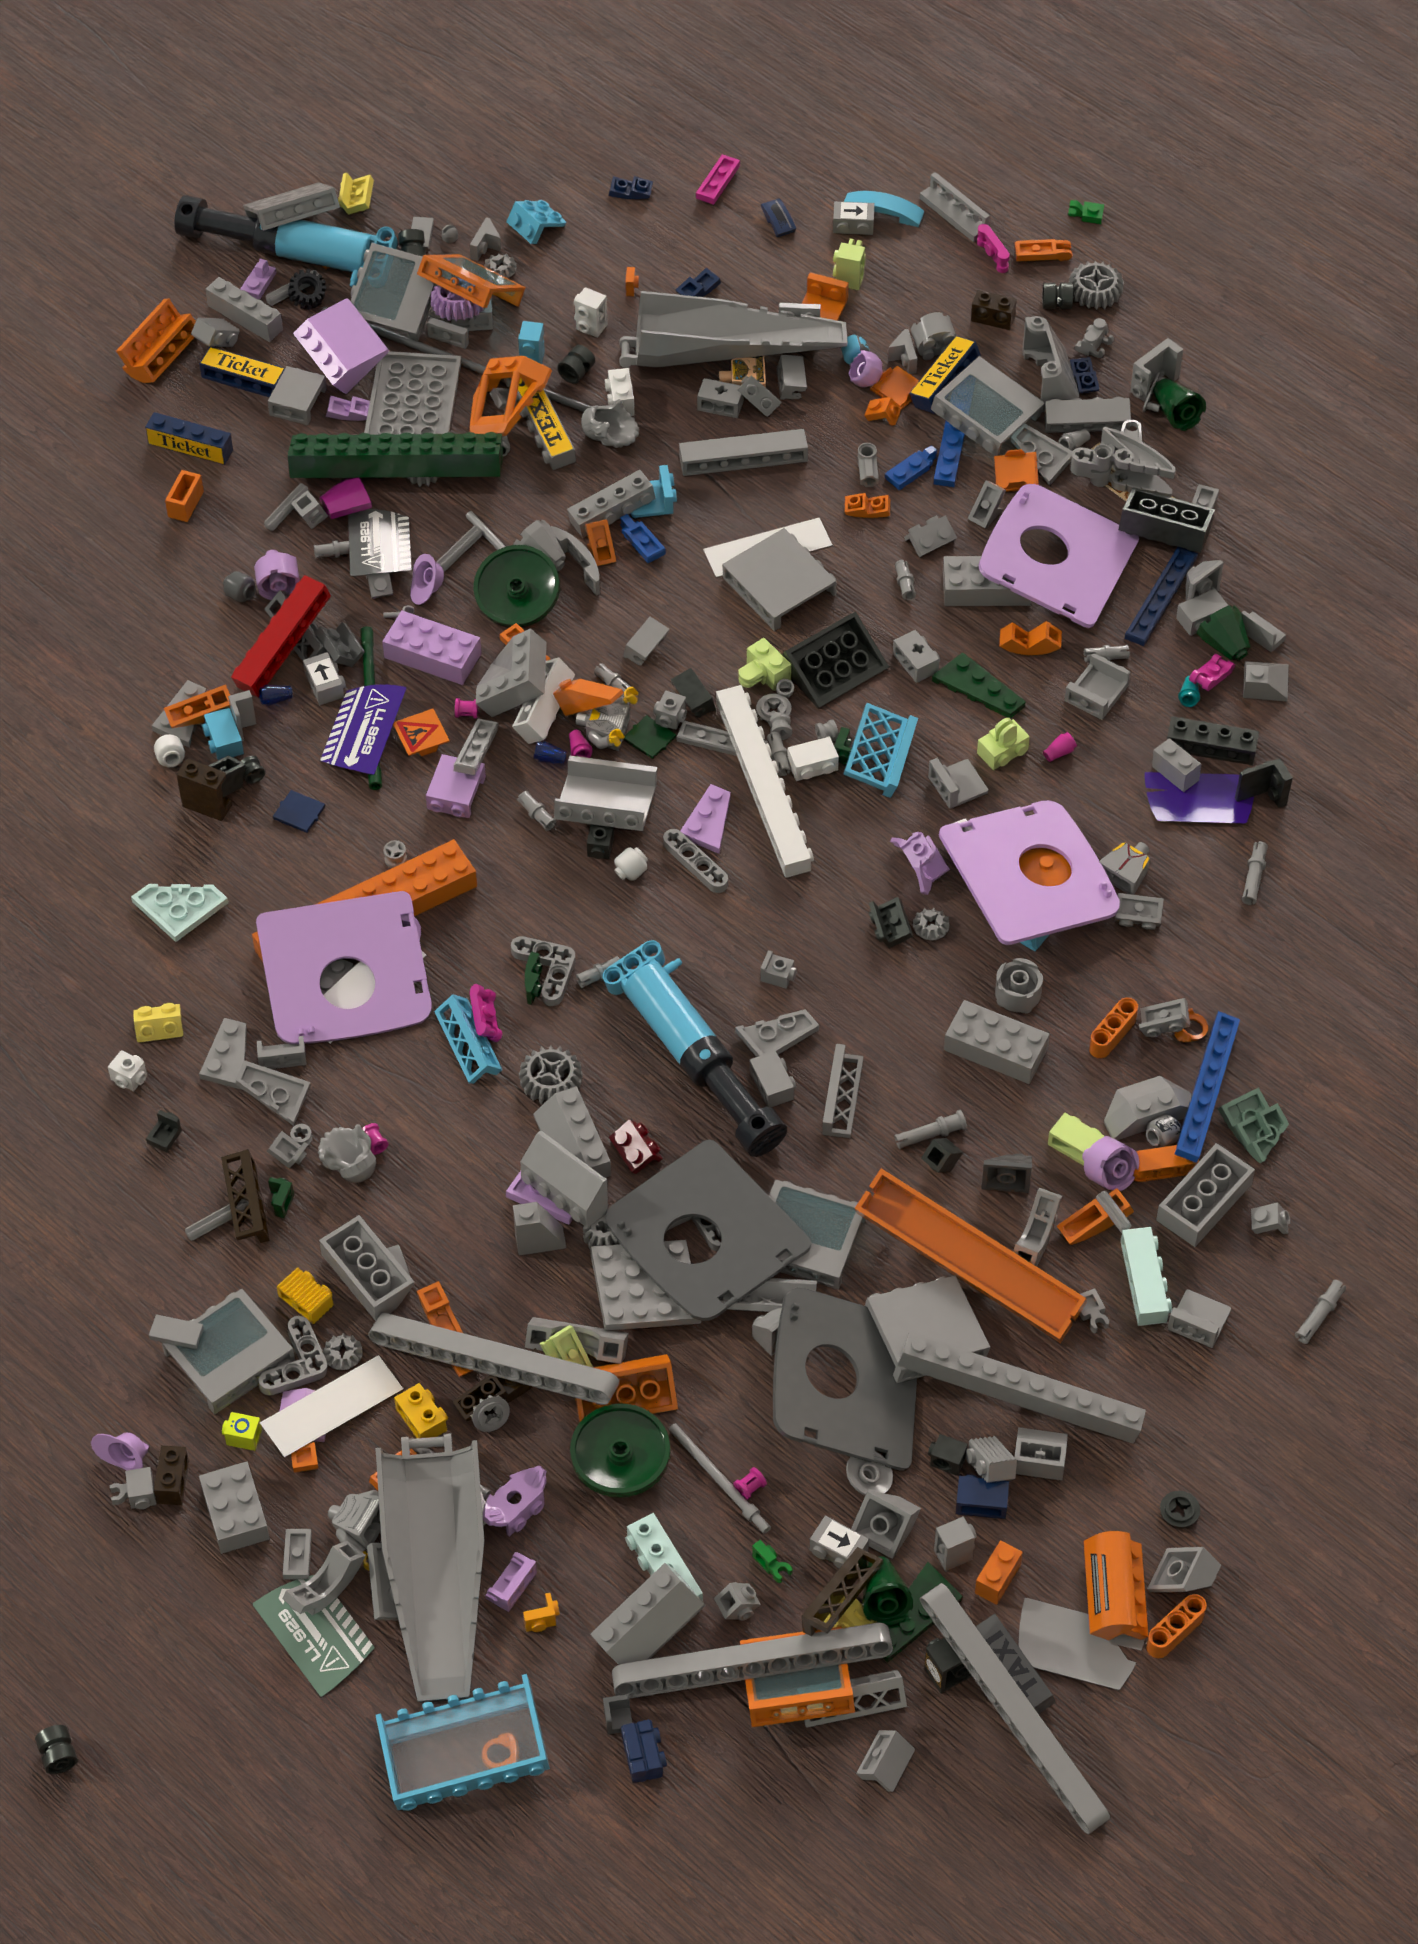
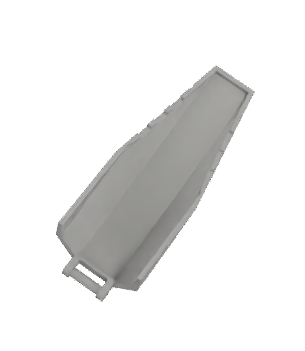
[619,291,848,368]
[376,1433,484,1702]

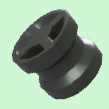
[240,756,266,784]

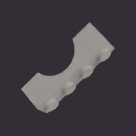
[525,1317,629,1364]

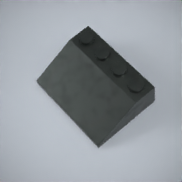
[781,611,889,708]

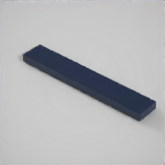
[1124,547,1198,646]

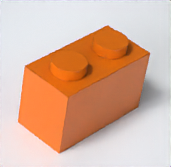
[165,470,204,522]
[975,1540,1023,1605]

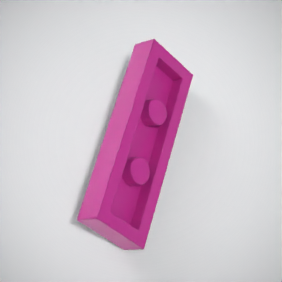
[696,154,740,205]

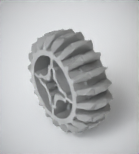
[1069,260,1124,310]
[519,1045,583,1105]

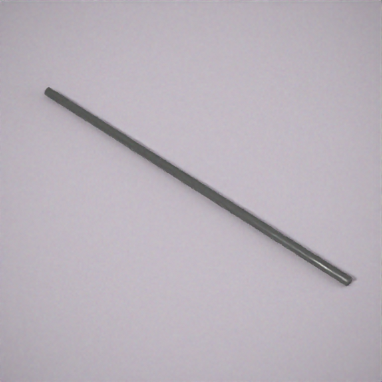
[322,307,593,412]

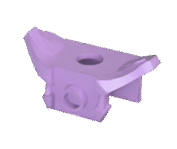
[890,832,950,895]
[483,1466,547,1537]

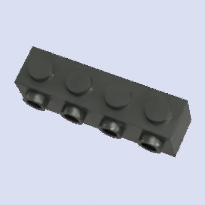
[1167,716,1259,765]

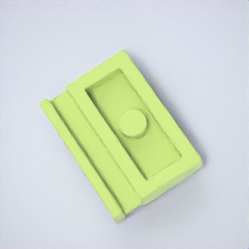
[540,1325,593,1367]

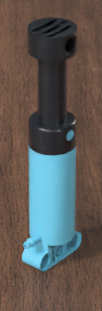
[174,195,398,289]
[603,940,787,1157]

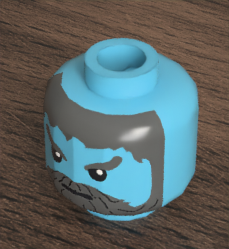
[841,335,870,365]

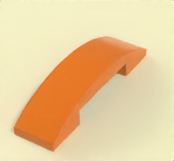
[417,1281,474,1377]

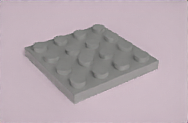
[590,1240,701,1331]

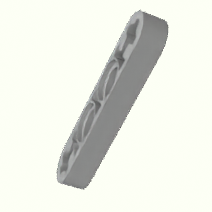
[663,829,728,893]

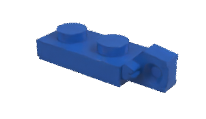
[885,445,937,490]
[620,514,666,563]

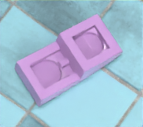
[326,396,370,421]

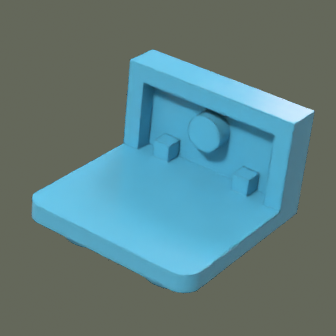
[506,200,566,244]
[631,465,677,518]

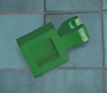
[1068,200,1104,224]
[752,1540,792,1584]

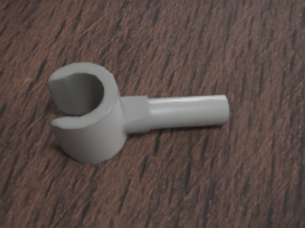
[383,605,414,618]

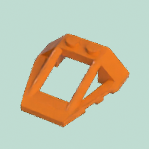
[470,356,552,436]

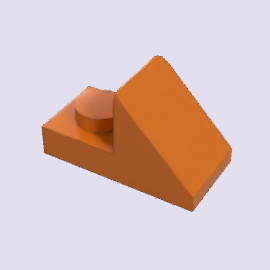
[585,519,617,566]

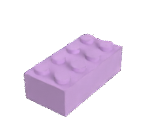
[382,611,481,685]

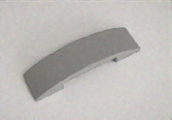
[551,526,600,596]

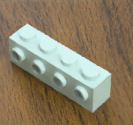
[1121,1227,1172,1326]
[625,1513,703,1601]

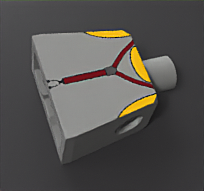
[1099,842,1150,895]

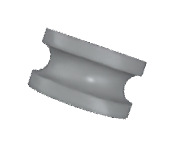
[290,1124,312,1145]

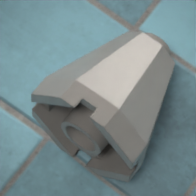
[513,520,566,572]

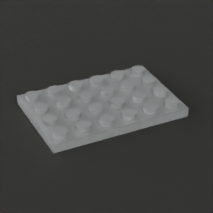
[364,351,461,435]

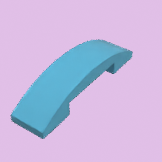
[844,191,924,227]

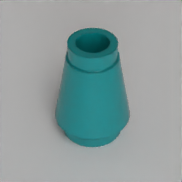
[1178,676,1200,707]

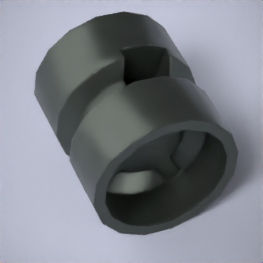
[398,229,426,265]
[1042,283,1073,309]
[557,345,595,384]
[35,1725,78,1774]

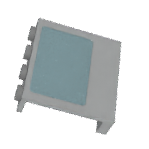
[351,243,443,341]
[931,356,1045,456]
[769,1179,866,1290]
[161,1289,295,1415]

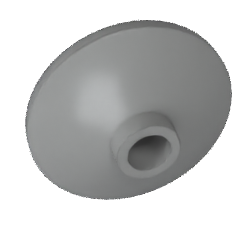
[846,1452,893,1496]

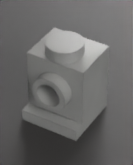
[291,490,328,529]
[760,950,797,989]

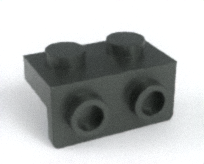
[869,897,913,948]

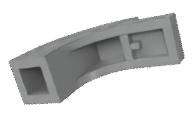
[1013,1188,1062,1267]
[282,1540,366,1615]

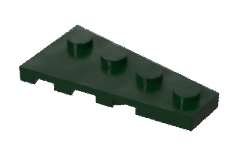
[932,652,1026,719]
[883,1562,963,1663]

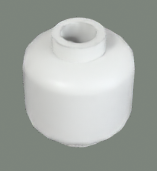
[154,734,185,767]
[614,847,648,881]

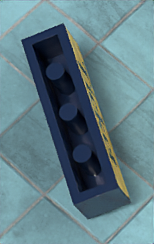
[910,336,981,414]
[199,346,285,398]
[145,412,233,465]

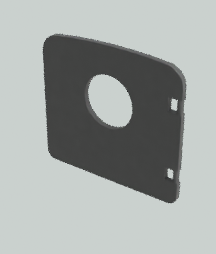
[606,1140,811,1321]
[773,1287,917,1471]

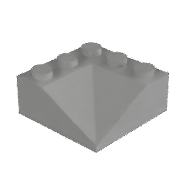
[476,628,547,717]

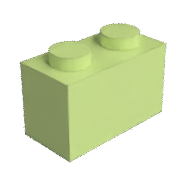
[1048,1113,1105,1166]

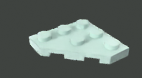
[131,884,228,942]

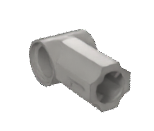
[857,443,879,487]

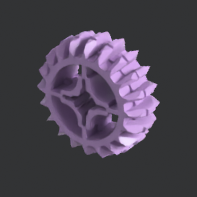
[430,278,483,321]

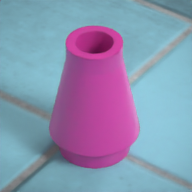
[569,730,592,758]
[1043,732,1077,762]

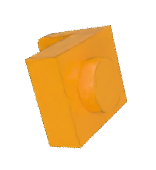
[523,1593,560,1632]

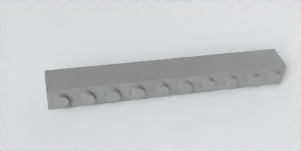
[897,1332,1146,1444]

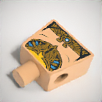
[719,356,766,388]

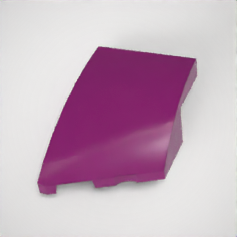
[320,478,372,519]

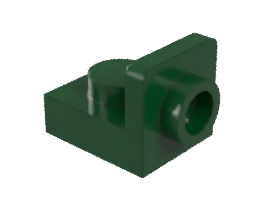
[834,727,856,766]
[268,1177,294,1218]

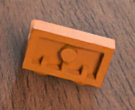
[802,272,849,321]

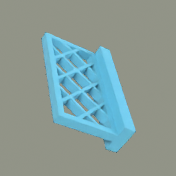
[844,703,918,798]

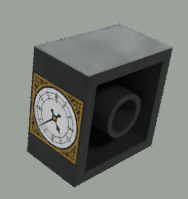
[924,1637,972,1694]

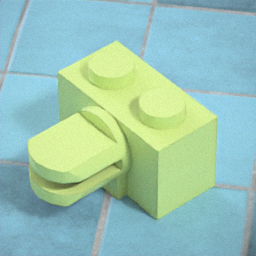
[833,238,866,290]
[738,638,791,691]
[977,718,1030,770]

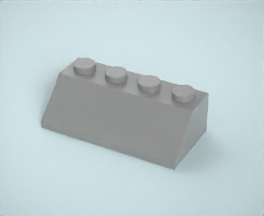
[533,1086,611,1178]
[520,1130,608,1227]
[319,1215,415,1321]
[591,1563,706,1665]

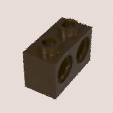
[971,290,1017,330]
[154,1445,189,1505]

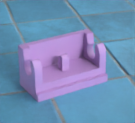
[485,1552,537,1612]

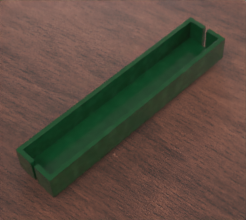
[287,432,504,478]

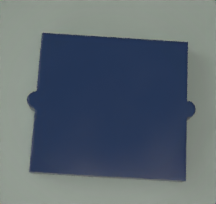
[273,790,325,833]

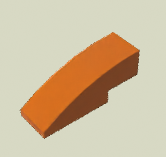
[1057,1188,1134,1245]

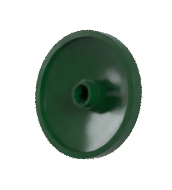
[473,545,560,628]
[570,1404,670,1497]

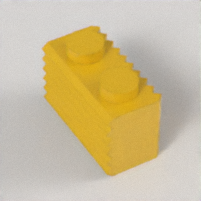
[277,1267,333,1324]

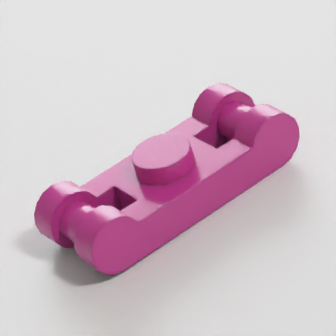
[977,224,1010,273]
[1189,654,1235,691]
[470,984,502,1042]

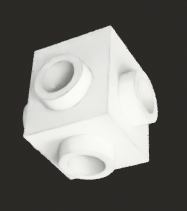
[108,1050,147,1092]

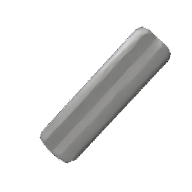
[1096,1191,1131,1233]

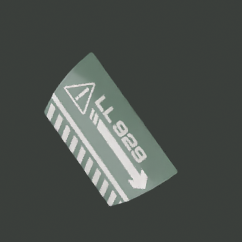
[253,1575,374,1697]

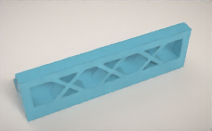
[434,994,502,1084]

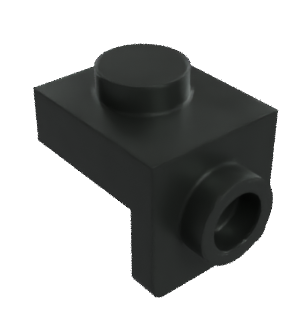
[146,1110,182,1152]

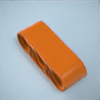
[1089,997,1138,1058]
[1133,1145,1199,1182]
[1146,1594,1207,1658]

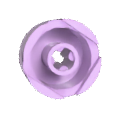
[254,550,300,600]
[1082,1136,1139,1191]

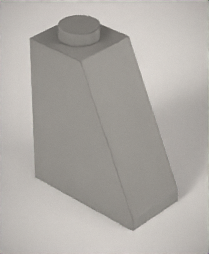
[513,1202,566,1255]

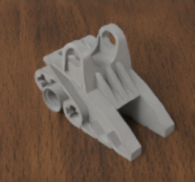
[1071,419,1176,497]

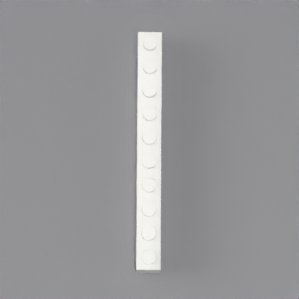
[716,685,814,878]

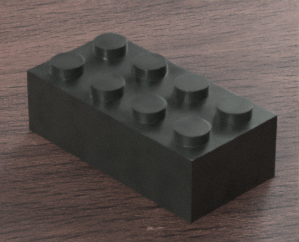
[1118,487,1215,553]

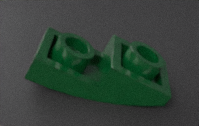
[525,951,543,1005]

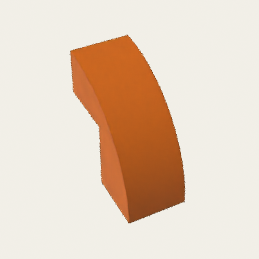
[999,621,1062,655]

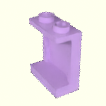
[426,754,486,818]

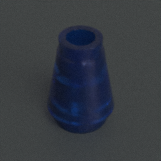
[259,685,293,706]
[533,741,567,764]

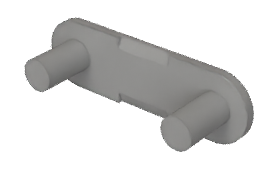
[1143,372,1164,413]

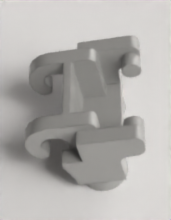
[1074,318,1114,358]

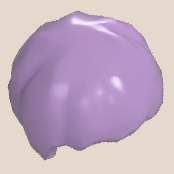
[849,350,883,387]

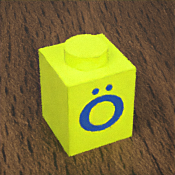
[222,1412,262,1451]

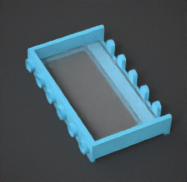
[376,1674,550,1810]

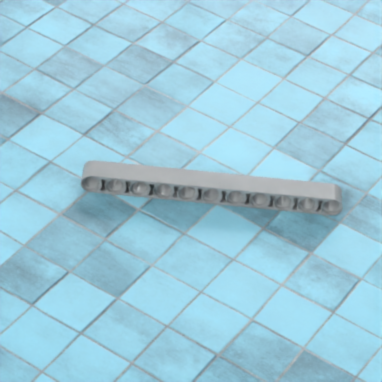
[368,1313,619,1405]
[920,1583,1110,1834]
[612,1623,893,1698]

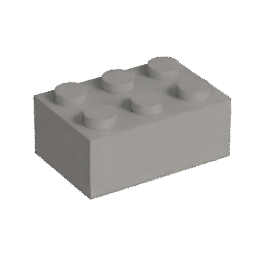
[199,1461,270,1554]

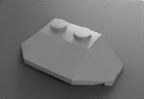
[1104,1076,1192,1140]

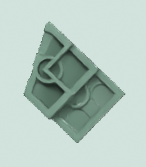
[1218,1087,1289,1163]

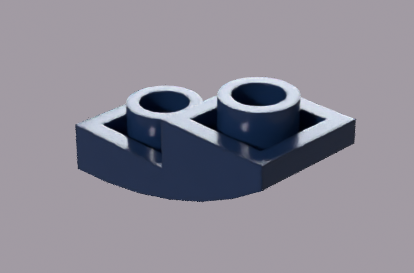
[608,176,653,199]
[1070,357,1100,394]

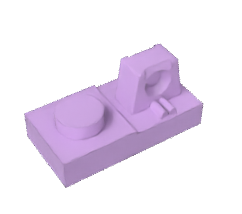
[240,259,276,299]

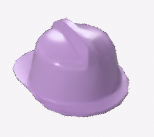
[410,554,444,605]
[91,1433,149,1471]

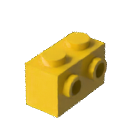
[394,1383,448,1438]

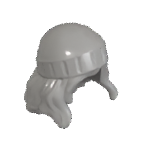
[581,399,639,448]
[318,1124,376,1183]

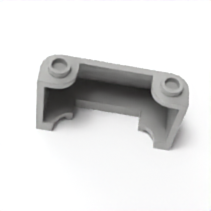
[1022,316,1079,413]

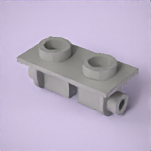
[737,375,782,417]

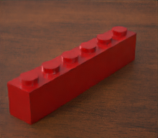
[231,575,331,697]

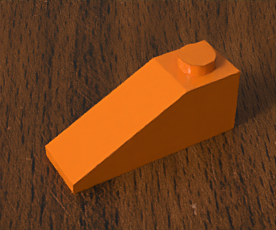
[553,679,624,716]
[164,684,230,729]

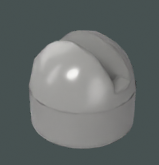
[442,225,458,243]
[776,679,794,698]

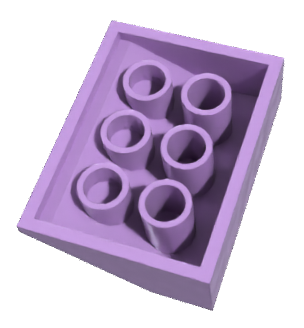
[293,298,390,394]

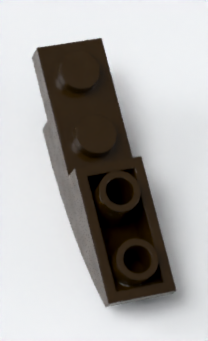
[452,1348,539,1421]

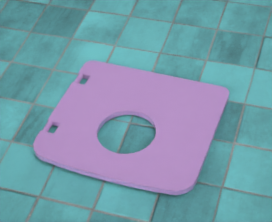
[978,484,1139,628]
[939,800,1120,945]
[256,891,431,1044]

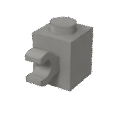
[110,1467,156,1509]

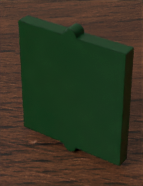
[623,715,676,759]

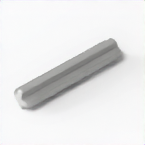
[266,270,319,306]
[264,483,308,531]
[436,526,483,572]
[185,1199,249,1241]

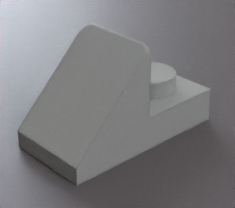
[470,217,501,261]
[888,329,917,374]
[968,480,1006,528]

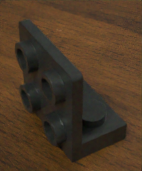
[1235,758,1293,808]

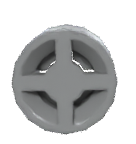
[769,713,792,740]
[815,719,839,742]
[383,840,407,868]

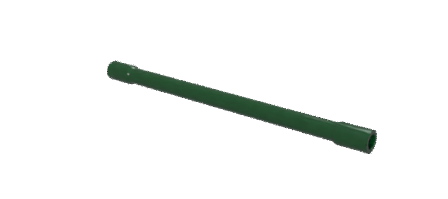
[360,626,382,790]

